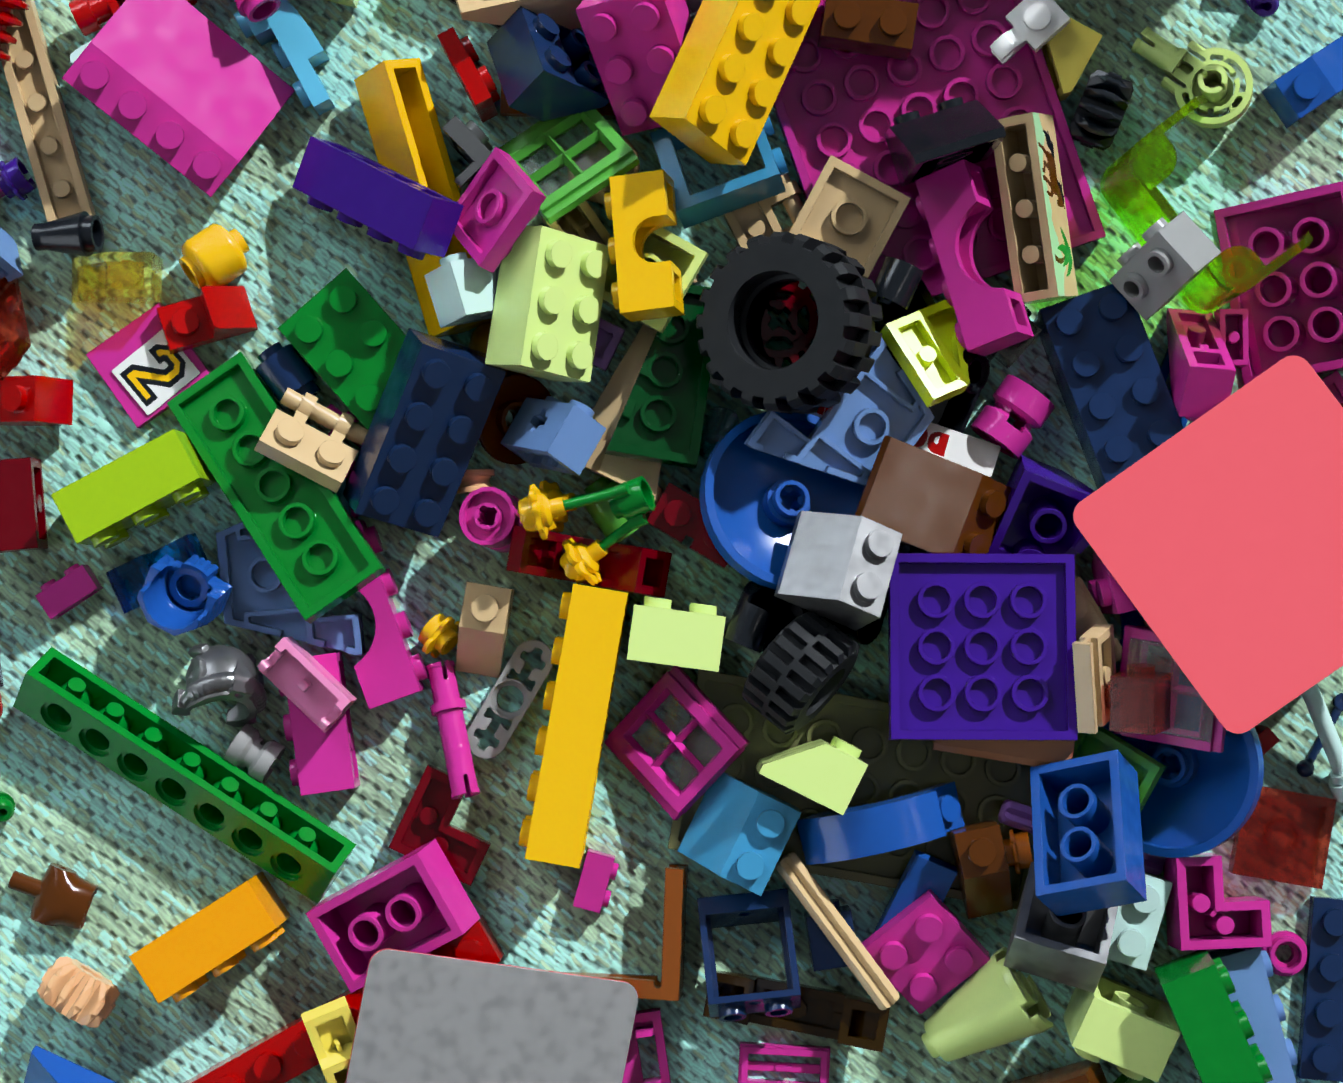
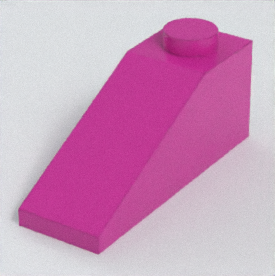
[1166,308,1236,421]

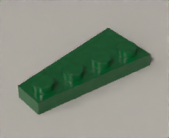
[605,285,711,469]

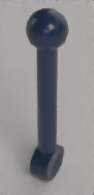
[1296,693,1343,777]

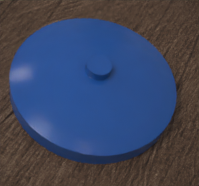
[700,411,865,590]
[1103,673,1264,858]

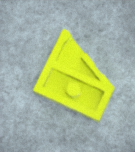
[880,299,970,408]

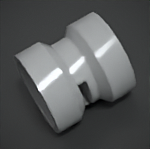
[223,723,286,784]

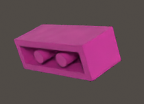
[279,652,360,796]

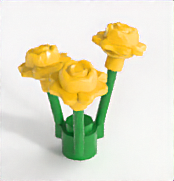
[518,476,655,586]

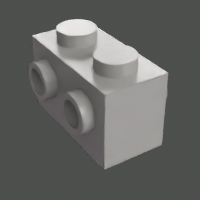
[1109,211,1221,321]

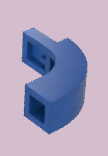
[797,782,965,865]

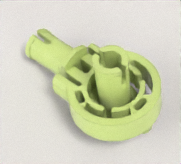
[1131,26,1253,129]

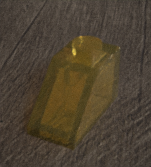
[72,252,163,304]

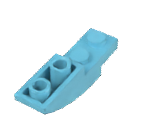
[233,0,335,115]

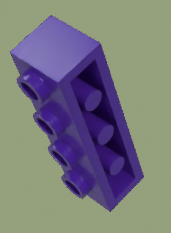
[292,136,464,260]

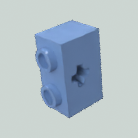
[500,396,606,476]

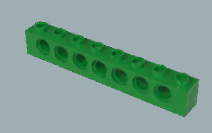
[13,647,356,904]

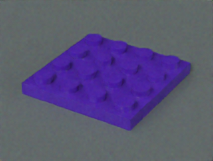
[888,553,1078,741]

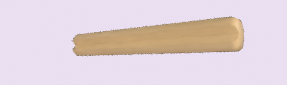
[776,852,900,1011]

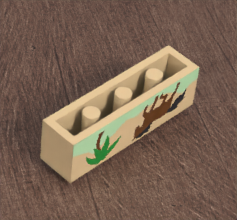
[994,112,1078,304]

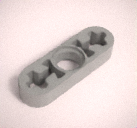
[467,640,553,759]

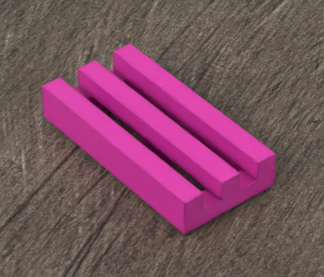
[738,1042,831,1083]

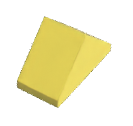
[1041,17,1103,101]

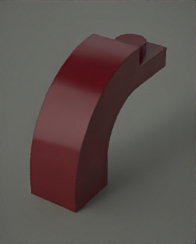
[506,525,672,598]

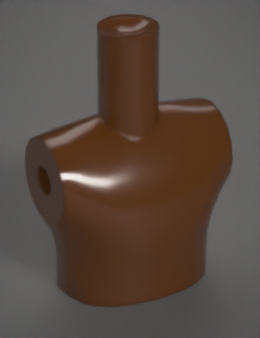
[8,863,98,931]

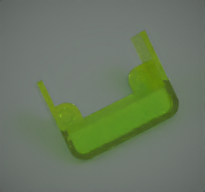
[1100,94,1314,314]

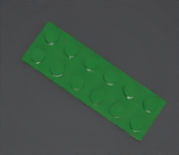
[167,351,386,624]

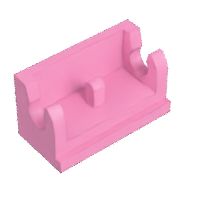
[257,636,357,733]

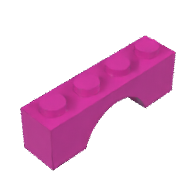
[915,159,1034,356]
[354,519,429,709]

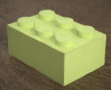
[485,225,609,383]

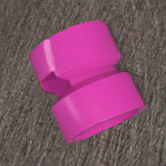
[970,374,1055,460]
[459,487,523,553]

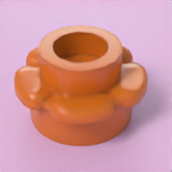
[1003,829,1033,874]

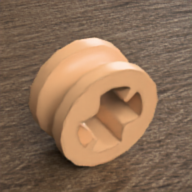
[456,469,495,494]

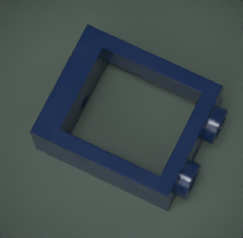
[697,888,801,1022]

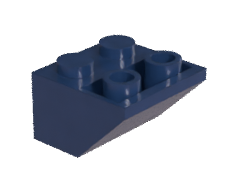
[486,6,610,121]

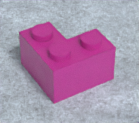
[1163,852,1272,951]

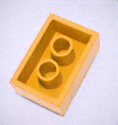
[129,871,291,1004]

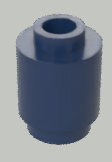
[256,342,321,411]

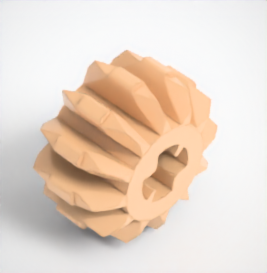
[37,956,120,1028]

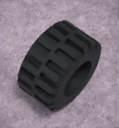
[742,611,859,735]

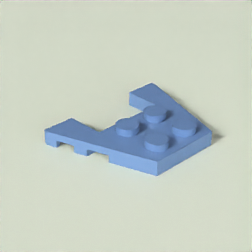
[744,331,935,486]
[216,478,365,655]

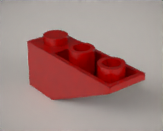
[0,375,73,426]

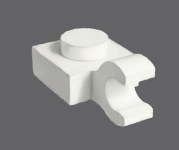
[989,0,1071,65]

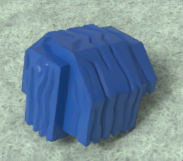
[137,554,233,636]

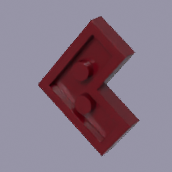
[389,764,491,886]

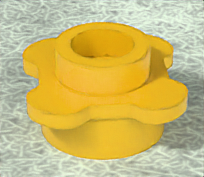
[418,614,459,658]

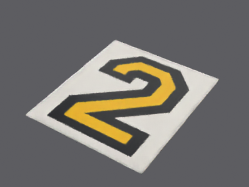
[111,330,200,416]

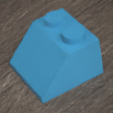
[677,772,802,896]

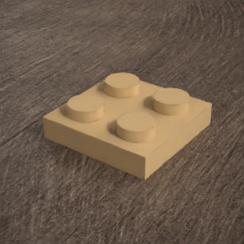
[789,155,911,279]

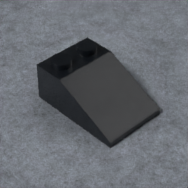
[885,97,1007,186]

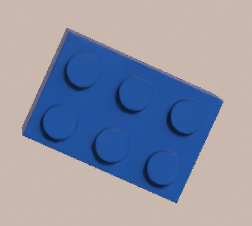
[1030,749,1147,917]

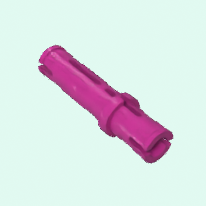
[426,660,480,799]

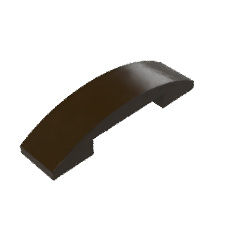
[703,971,890,1052]

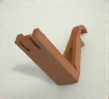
[562,864,688,1001]

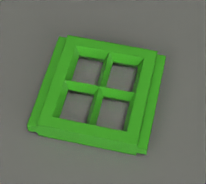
[499,109,640,224]

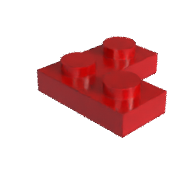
[437,27,500,123]

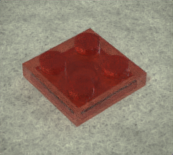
[1228,786,1337,889]

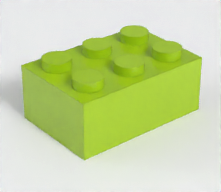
[51,429,216,549]

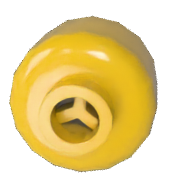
[179,224,249,289]

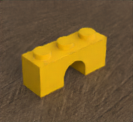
[604,169,685,322]

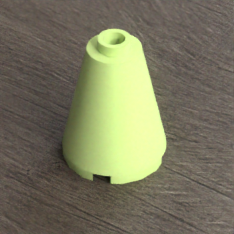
[921,947,1053,1062]

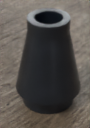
[31,211,104,257]

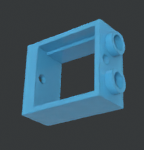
[650,116,789,229]

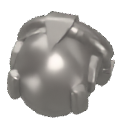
[172,643,267,727]

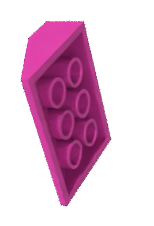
[62,0,295,197]
[1214,181,1343,385]

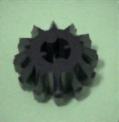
[1069,69,1134,151]

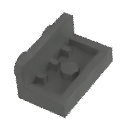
[442,115,493,194]

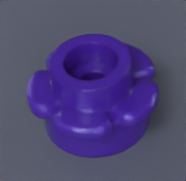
[0,157,37,200]

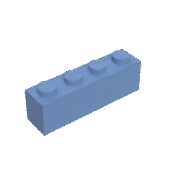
[1208,947,1301,1083]

